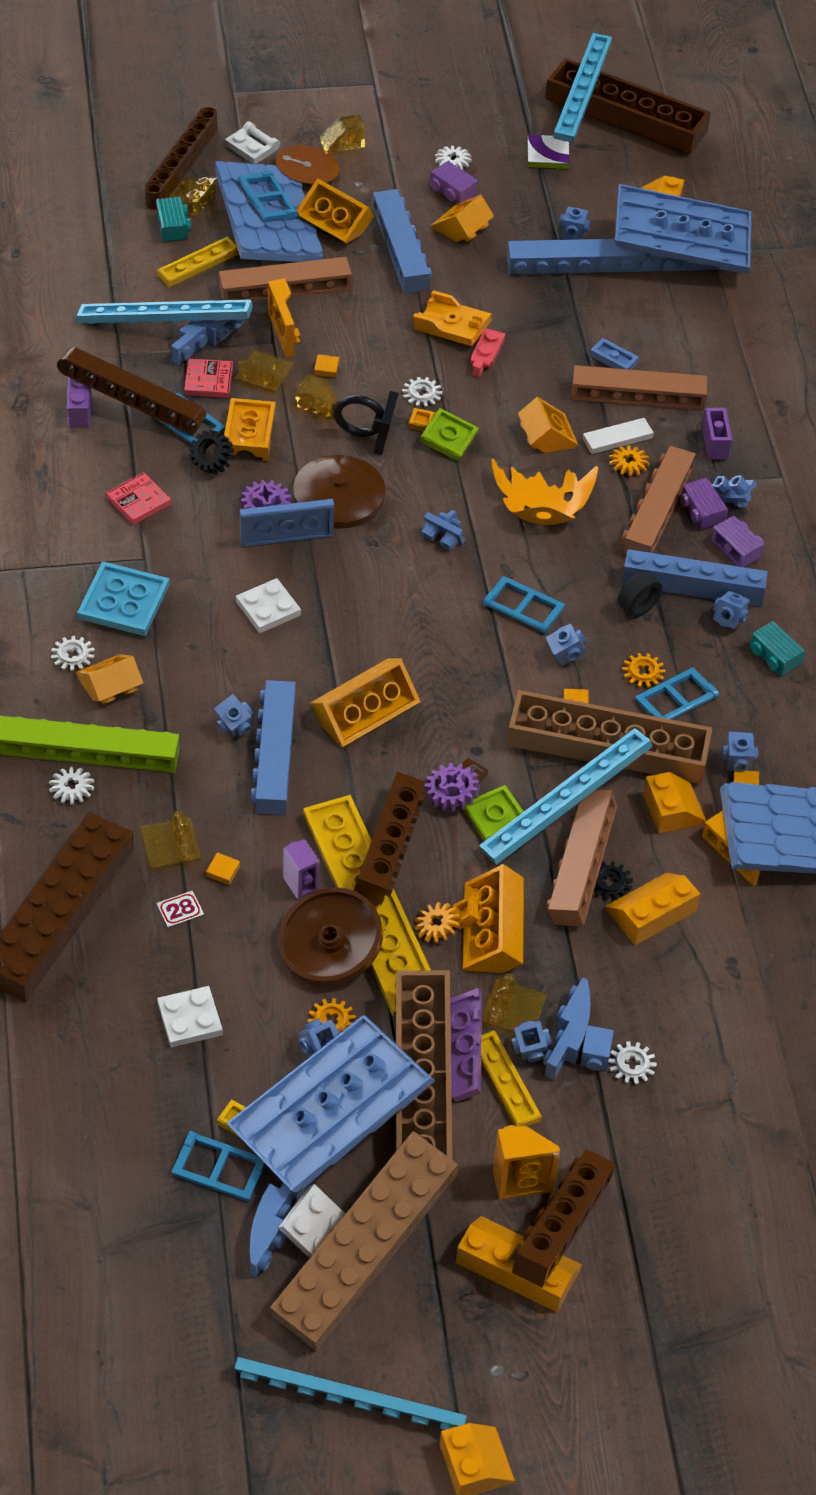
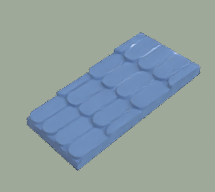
[214,161,323,262]
[615,184,752,274]
[720,782,816,874]
[227,1015,435,1192]

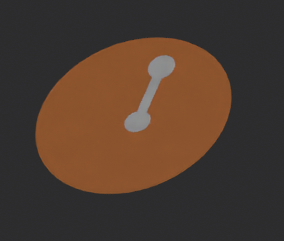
[275,145,340,184]

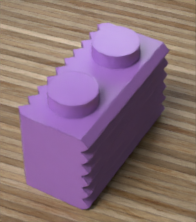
[430,161,478,204]
[67,377,92,428]
[701,408,733,459]
[680,477,728,530]
[711,515,765,567]
[283,839,319,899]

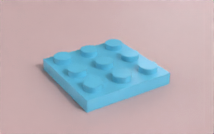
[77,561,170,636]

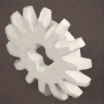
[435,146,472,170]
[402,377,442,407]
[51,636,95,671]
[49,767,94,805]
[608,1041,657,1085]

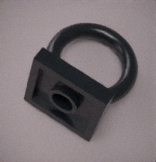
[333,391,399,455]

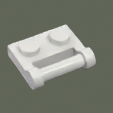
[225,121,280,164]

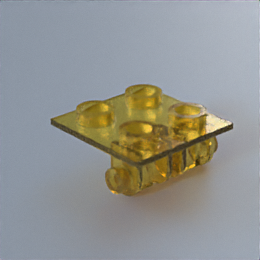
[170,177,217,215]
[235,350,294,393]
[141,811,201,869]
[482,973,547,1033]

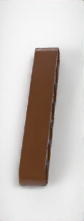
[144,107,217,210]
[57,347,206,434]

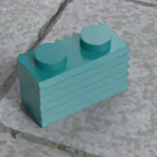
[156,197,191,242]
[750,621,806,676]

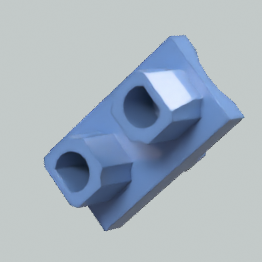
[712,475,757,508]
[422,510,466,551]

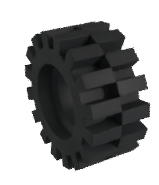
[189,430,234,474]

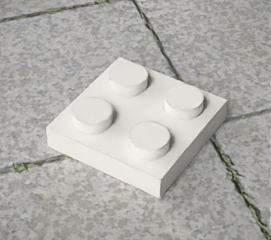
[236,578,301,634]
[157,986,223,1048]
[278,1184,345,1258]

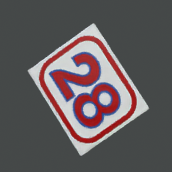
[156,891,204,927]

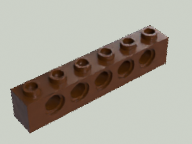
[353,771,426,905]
[511,1149,616,1288]

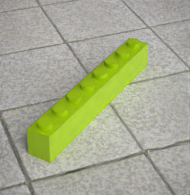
[0,716,180,773]

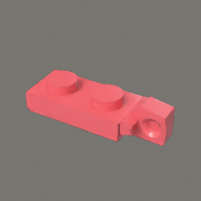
[470,328,506,377]

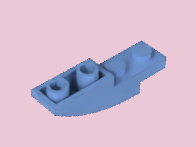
[171,319,243,366]
[543,978,591,1081]
[250,1183,305,1278]

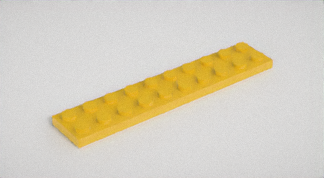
[303,795,431,1017]

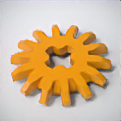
[609,445,650,476]
[622,653,666,688]
[414,902,460,943]
[308,998,356,1034]

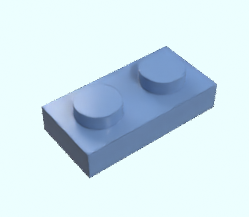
[590,338,639,370]

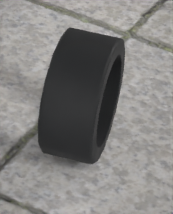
[617,572,663,618]

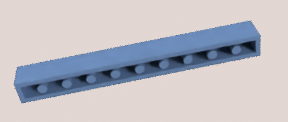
[507,239,719,275]

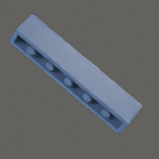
[373,189,432,293]
[622,549,768,607]
[251,680,296,815]

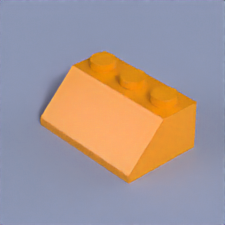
[297,178,374,244]
[604,873,700,945]
[492,1125,560,1200]

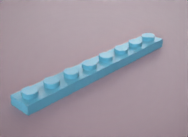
[554,33,612,143]
[77,300,253,324]
[479,728,652,865]
[235,1357,467,1430]

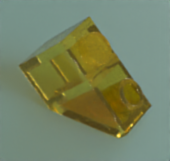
[319,114,365,153]
[296,373,338,420]

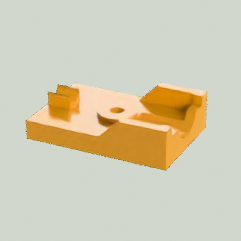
[268,278,300,358]
[413,290,492,346]
[224,398,276,461]

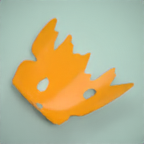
[491,458,598,526]

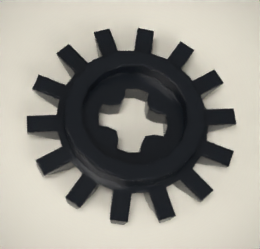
[594,861,633,900]

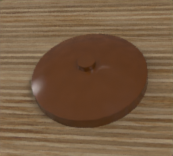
[293,455,385,529]
[278,887,383,986]

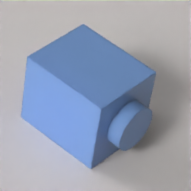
[580,1025,614,1071]

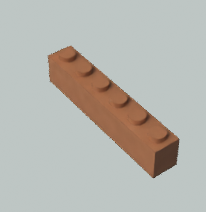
[219,257,352,302]
[571,365,707,410]
[621,446,696,555]
[547,790,617,926]

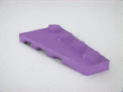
[450,988,482,1102]

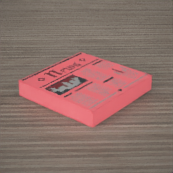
[184,359,233,398]
[106,472,171,525]

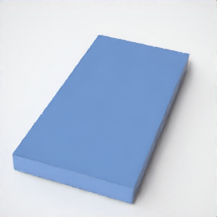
[240,499,334,547]

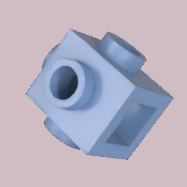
[559,206,591,240]
[713,591,750,629]
[545,623,587,666]
[214,694,253,738]
[722,732,758,772]
[298,1018,339,1057]
[511,1021,552,1062]

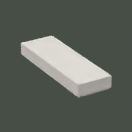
[583,418,654,454]

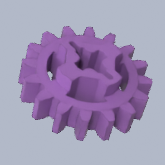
[241,480,291,509]
[425,763,480,812]

